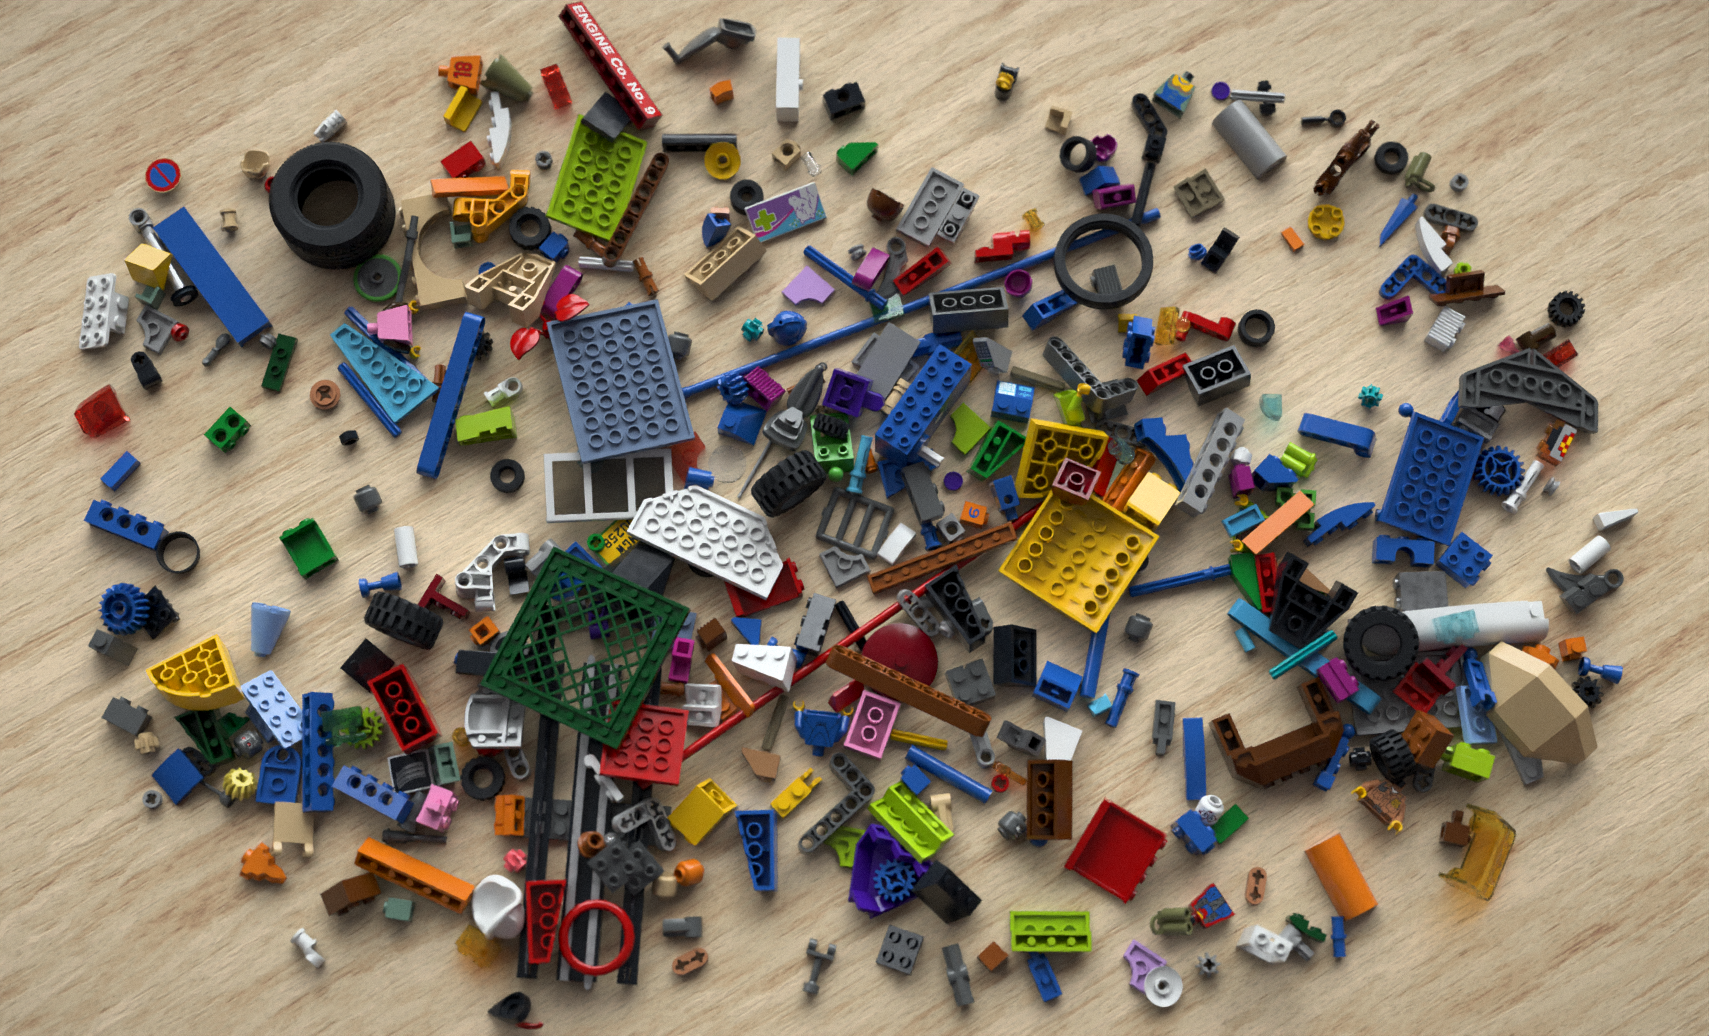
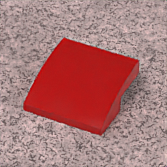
[1392,662,1441,713]

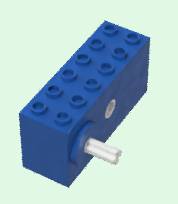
[875,344,972,468]

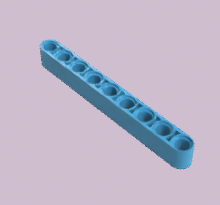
[1227,598,1382,715]

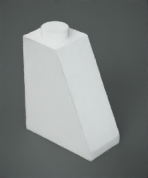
[1043,716,1082,760]

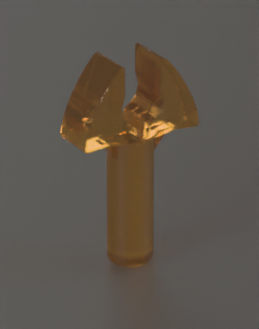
[992,761,1027,786]

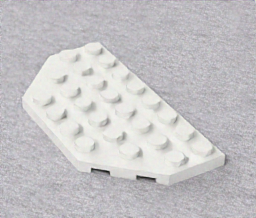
[626,485,783,600]

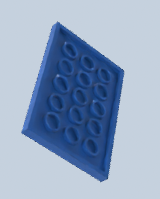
[1378,412,1484,546]

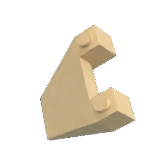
[464,250,556,328]

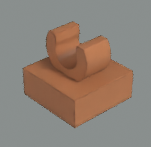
[711,206,730,222]

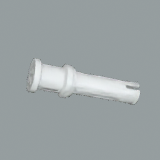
[1501,460,1544,514]

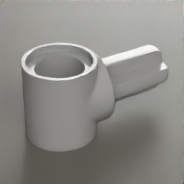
[1278,924,1314,961]

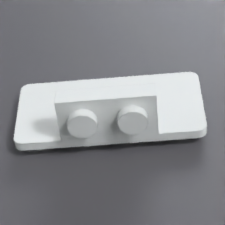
[79,273,129,350]

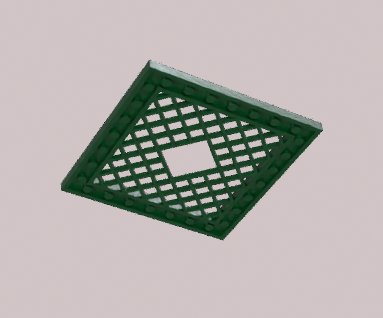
[480,546,691,751]

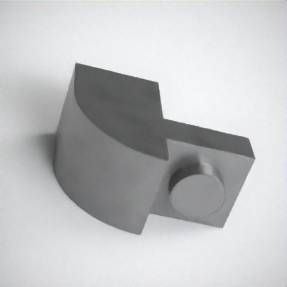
[996,720,1046,757]

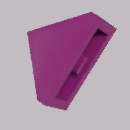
[1376,296,1413,326]

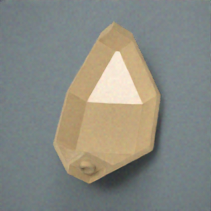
[1480,641,1598,764]

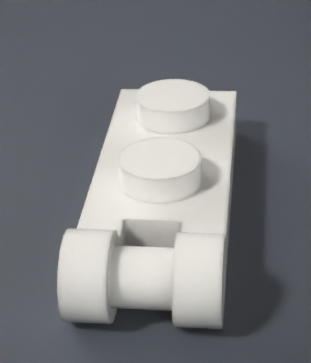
[584,754,624,804]

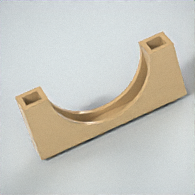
[399,194,468,311]

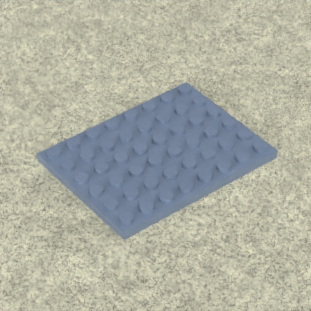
[546,299,695,465]

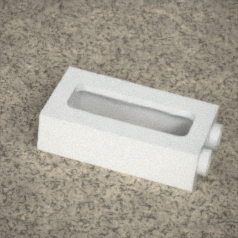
[1236,925,1294,965]

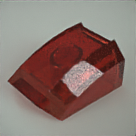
[74,384,131,438]

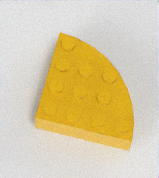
[1015,418,1109,498]
[146,634,245,711]

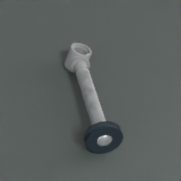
[129,208,199,307]

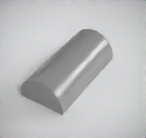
[1212,100,1287,180]

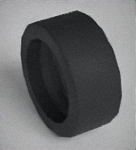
[1059,136,1097,173]
[1237,309,1275,347]

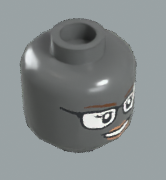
[997,811,1027,840]

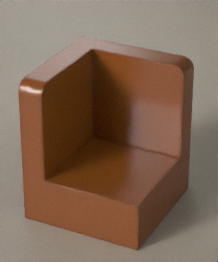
[977,942,1008,972]

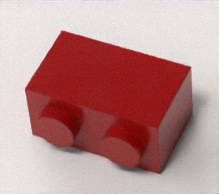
[440,141,486,179]

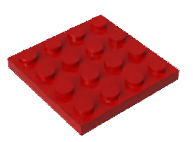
[599,701,689,787]

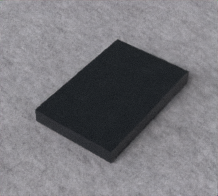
[581,92,631,143]

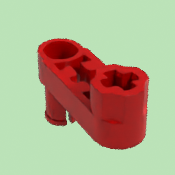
[1174,311,1236,342]

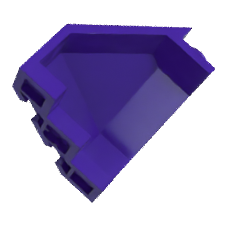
[848,824,933,919]

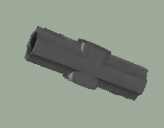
[942,943,974,1007]

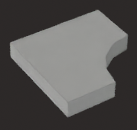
[136,305,179,355]
[819,546,871,589]

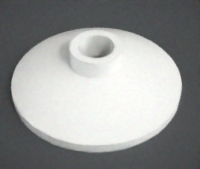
[1144,966,1183,1007]

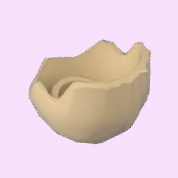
[240,150,270,179]

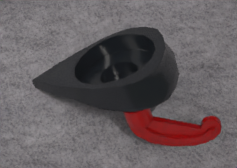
[487,991,544,1030]

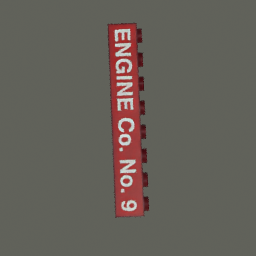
[558,1,663,131]

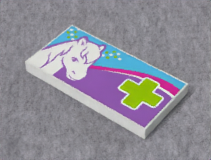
[744,182,827,242]

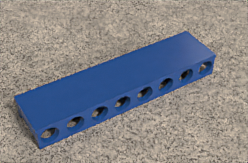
[153,206,273,348]

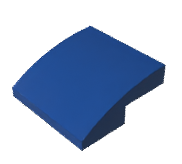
[152,748,205,805]

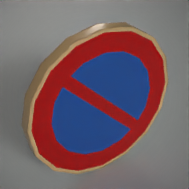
[144,158,182,194]

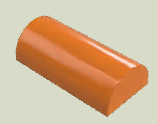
[1305,833,1378,922]

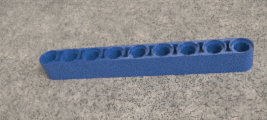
[416,312,486,479]

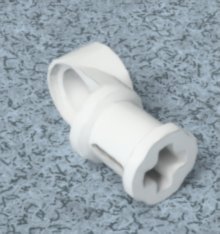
[484,377,523,407]
[1231,447,1252,466]
[290,928,325,968]

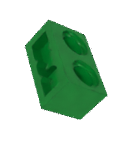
[204,407,251,453]

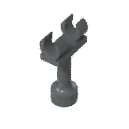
[802,938,837,995]

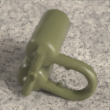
[1404,152,1435,192]
[1150,907,1193,936]

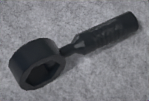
[1301,109,1346,128]

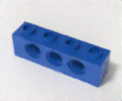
[84,499,169,551]
[332,765,414,824]

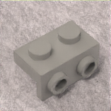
[1454,408,1499,444]

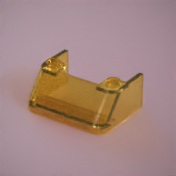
[1438,803,1516,901]

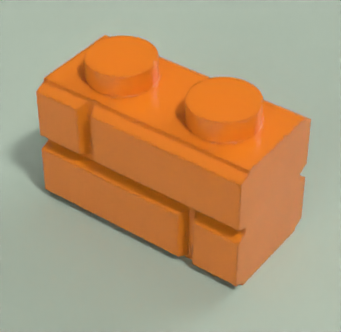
[494,794,525,837]

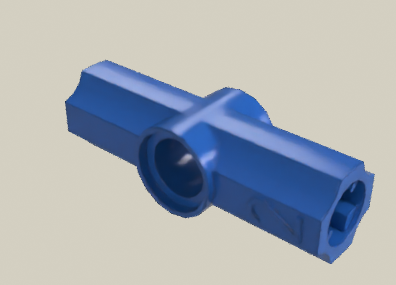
[912,332,963,358]

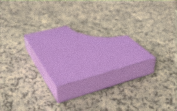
[782,266,835,306]
[1123,939,1168,995]

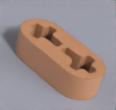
[1245,867,1267,905]
[672,948,708,975]

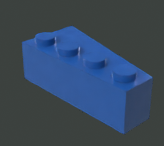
[735,810,778,892]

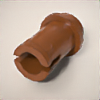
[660,682,685,698]

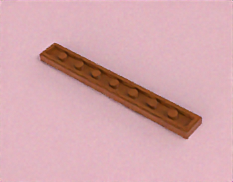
[867,521,1018,595]

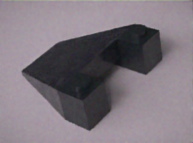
[1268,552,1358,649]

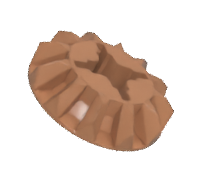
[310,380,341,410]

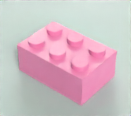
[844,690,901,761]

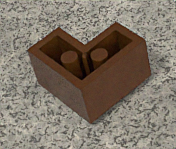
[320,872,381,917]

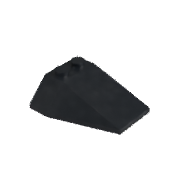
[585,541,675,631]

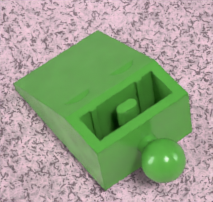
[810,412,854,482]

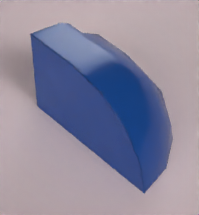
[702,214,732,248]

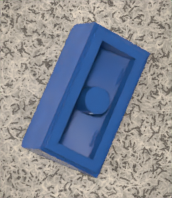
[100,451,141,492]

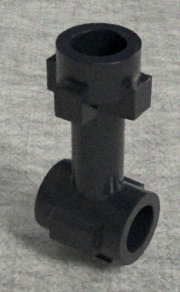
[1257,80,1276,116]

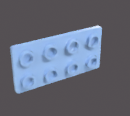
[241,670,302,749]

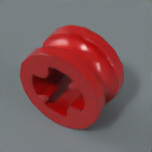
[991,774,1009,793]

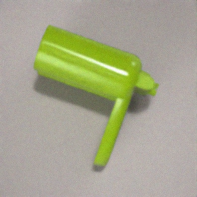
[1280,442,1318,478]

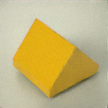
[1118,314,1137,333]

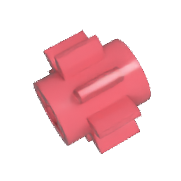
[503,849,527,873]

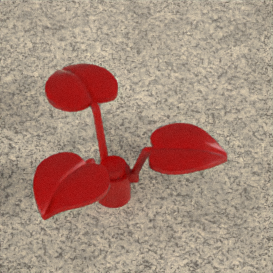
[510,294,590,360]

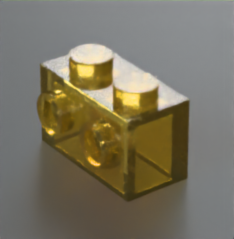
[454,924,503,968]

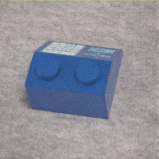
[990,380,1035,424]

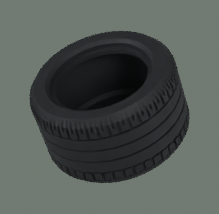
[269,142,396,270]

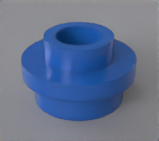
[1188,244,1207,261]

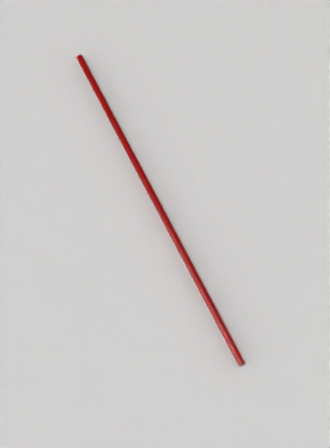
[637,499,1045,790]

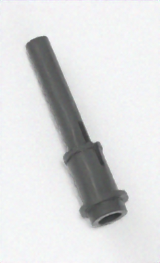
[382,828,447,844]

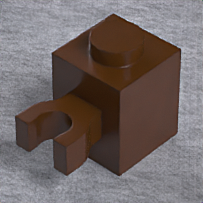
[1439,810,1472,847]

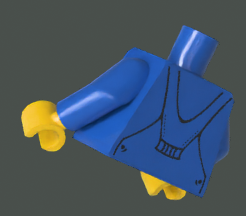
[793,700,853,756]

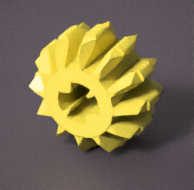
[222,767,258,802]

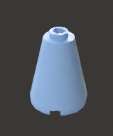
[251,602,291,657]

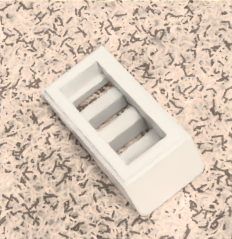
[1593,509,1638,531]

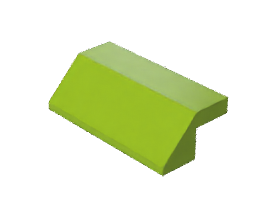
[867,781,954,864]
[1010,911,1092,952]

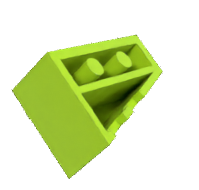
[455,406,517,446]

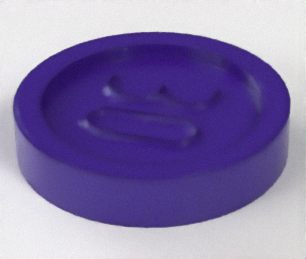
[1211,82,1230,100]
[944,471,963,491]

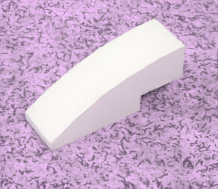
[1415,217,1453,275]

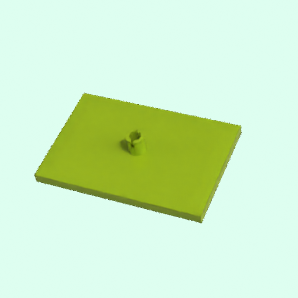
[545,114,648,242]

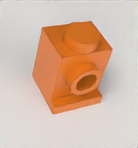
[469,615,501,647]
[1558,636,1587,662]

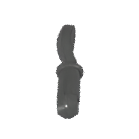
[202,333,231,366]

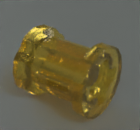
[1022,208,1045,233]
[452,727,470,747]

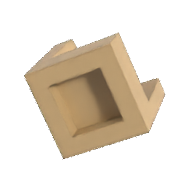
[1045,106,1073,135]

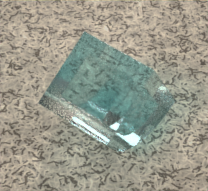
[1259,394,1282,421]

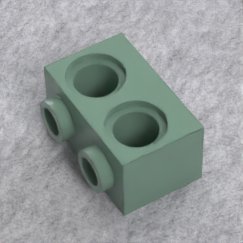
[428,742,461,786]

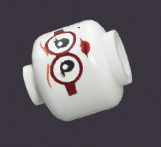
[1195,795,1224,825]

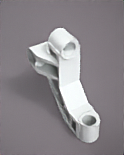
[455,533,530,612]

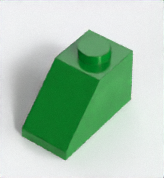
[836,142,878,176]

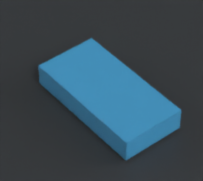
[1221,504,1265,539]

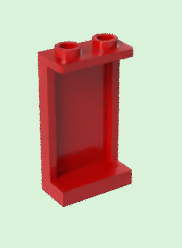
[724,558,805,618]

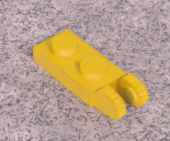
[770,768,822,818]

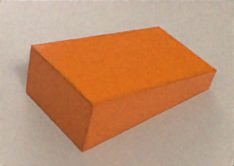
[1281,227,1304,252]

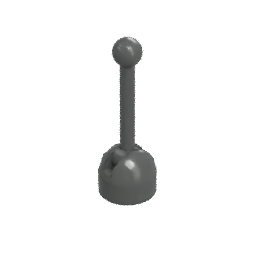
[200,781,236,808]

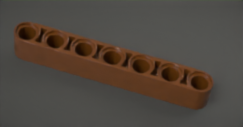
[602,152,669,268]

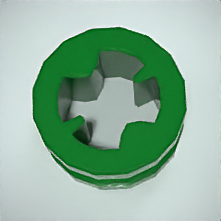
[587,534,605,552]

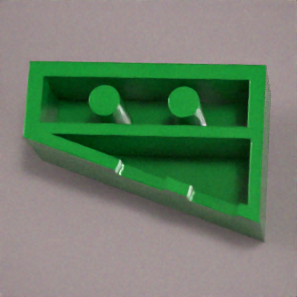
[966,420,1026,481]

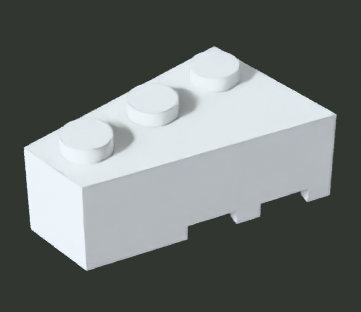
[732,644,797,693]

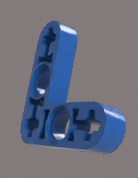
[1379,255,1446,299]

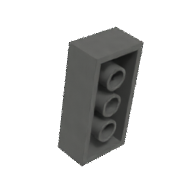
[929,287,1008,334]

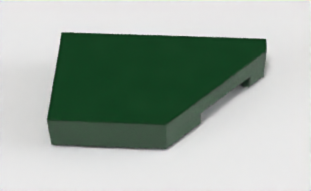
[214,712,250,739]

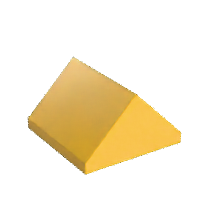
[124,244,173,290]

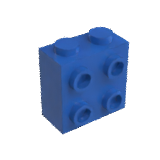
[1122,316,1155,369]
[1435,532,1493,588]
[1170,809,1217,856]

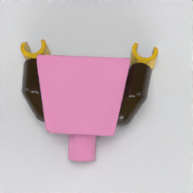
[367,300,421,359]

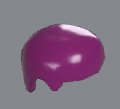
[1091,134,1118,162]
[1004,270,1033,298]

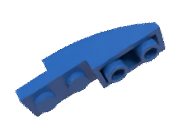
[1303,502,1376,547]

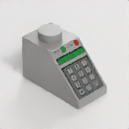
[973,337,1012,375]

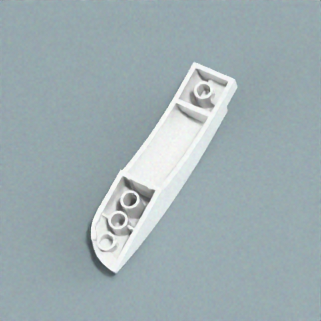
[1347,601,1549,655]

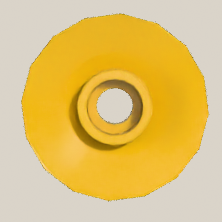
[704,142,741,179]

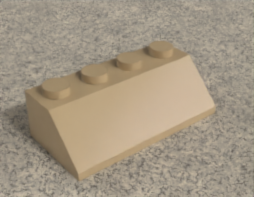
[684,226,767,301]

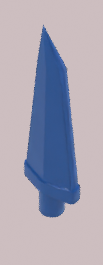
[1380,193,1418,246]

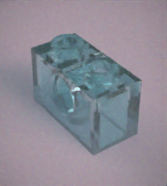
[1432,609,1480,644]

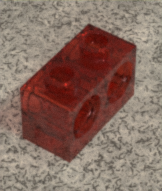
[540,63,572,110]

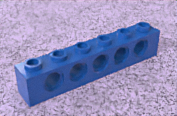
[302,692,335,813]

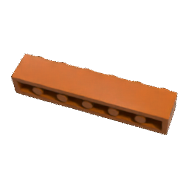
[354,837,475,914]

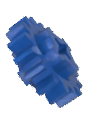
[873,858,917,903]

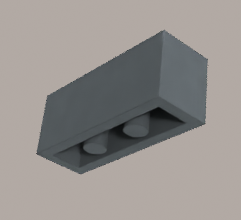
[900,461,945,526]

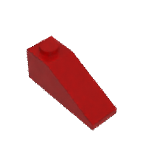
[893,246,952,296]
[1136,352,1192,396]
[1255,552,1278,614]

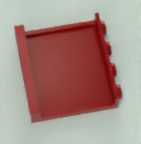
[1064,797,1168,904]

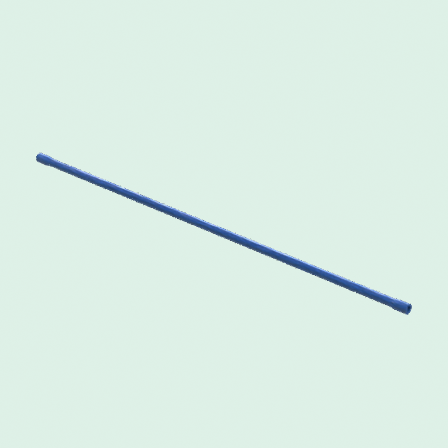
[682,208,1161,399]

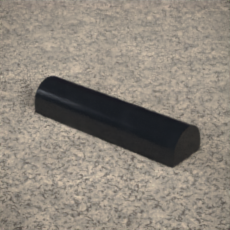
[662,133,737,152]

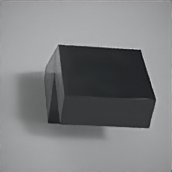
[1200,227,1240,273]

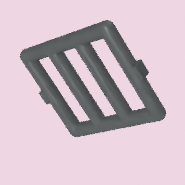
[816,487,894,560]

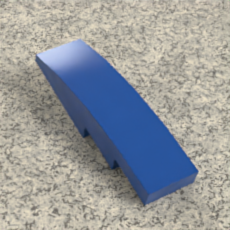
[1182,717,1206,800]

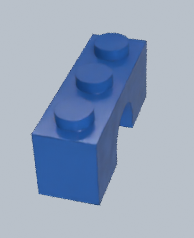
[1372,535,1435,568]

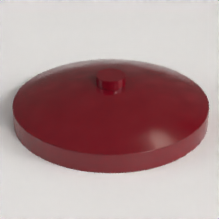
[861,623,938,701]

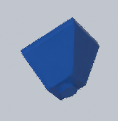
[718,402,767,446]

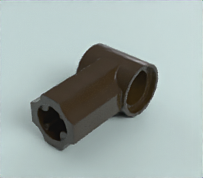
[1515,323,1556,351]

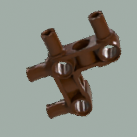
[1313,120,1380,196]

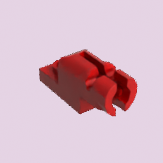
[974,230,1031,263]

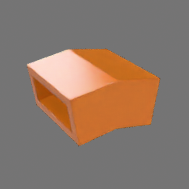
[709,80,734,106]

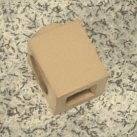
[772,138,801,172]

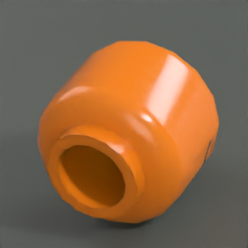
[674,859,705,887]

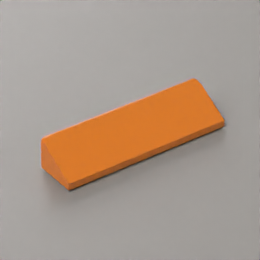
[430,176,509,198]
[1102,447,1156,512]
[1242,491,1314,555]

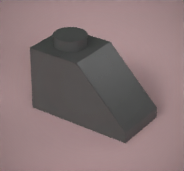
[88,629,138,666]

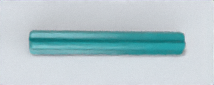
[1269,630,1338,679]

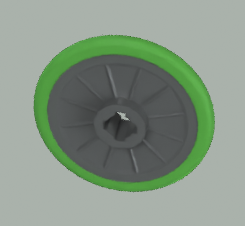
[353,255,401,302]

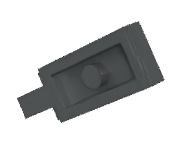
[1152,700,1175,756]

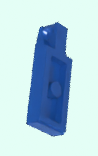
[1027,951,1063,1003]

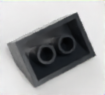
[1182,345,1251,406]
[993,624,1037,687]
[911,860,982,924]

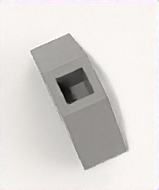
[937,187,980,244]

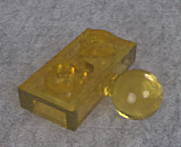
[1154,306,1190,345]

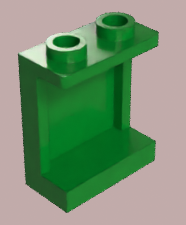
[279,518,339,580]

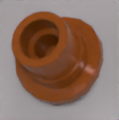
[577,831,605,859]

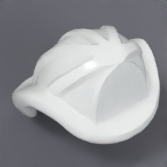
[471,875,525,940]

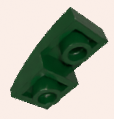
[1286,913,1327,943]

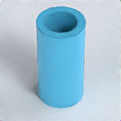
[1234,627,1256,653]

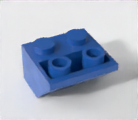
[1252,454,1299,492]
[1032,661,1083,712]

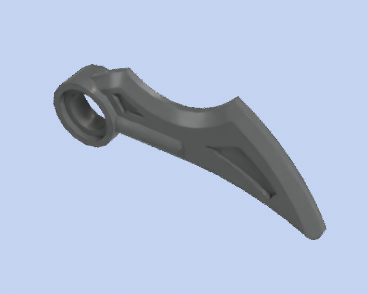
[870,237,908,304]
[1546,567,1624,592]

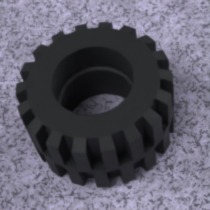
[1369,729,1416,784]

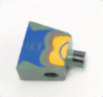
[1152,71,1195,119]

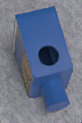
[989,475,1020,521]

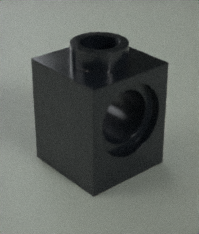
[1141,134,1166,163]

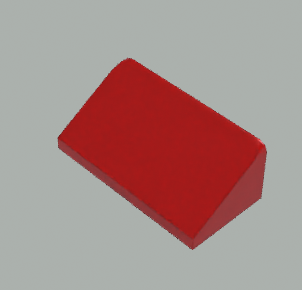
[828,679,864,713]

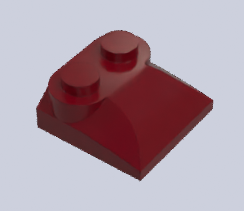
[1051,457,1101,506]

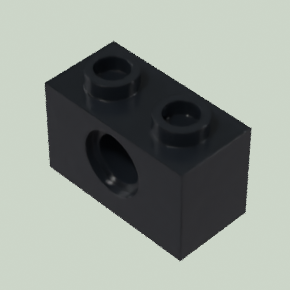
[823,82,865,121]

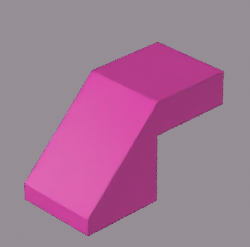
[668,637,695,684]

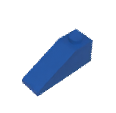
[1022,290,1078,331]

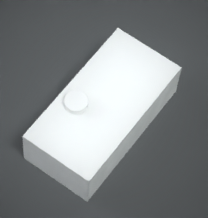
[776,37,803,122]

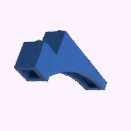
[1134,417,1199,497]

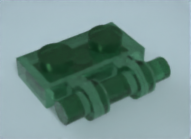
[321,706,366,747]

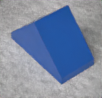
[1079,166,1120,196]
[731,617,762,645]

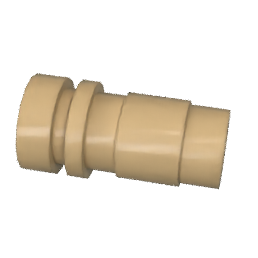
[880,378,911,417]

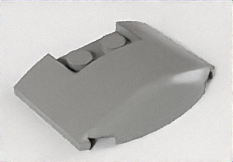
[464,682,527,749]

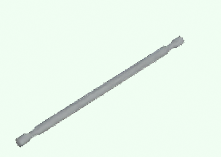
[737,440,773,499]

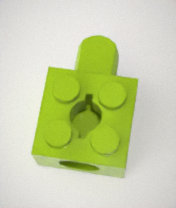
[1440,742,1495,783]

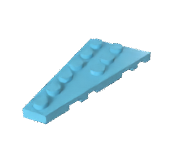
[330,323,441,424]

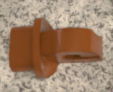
[1441,225,1461,256]

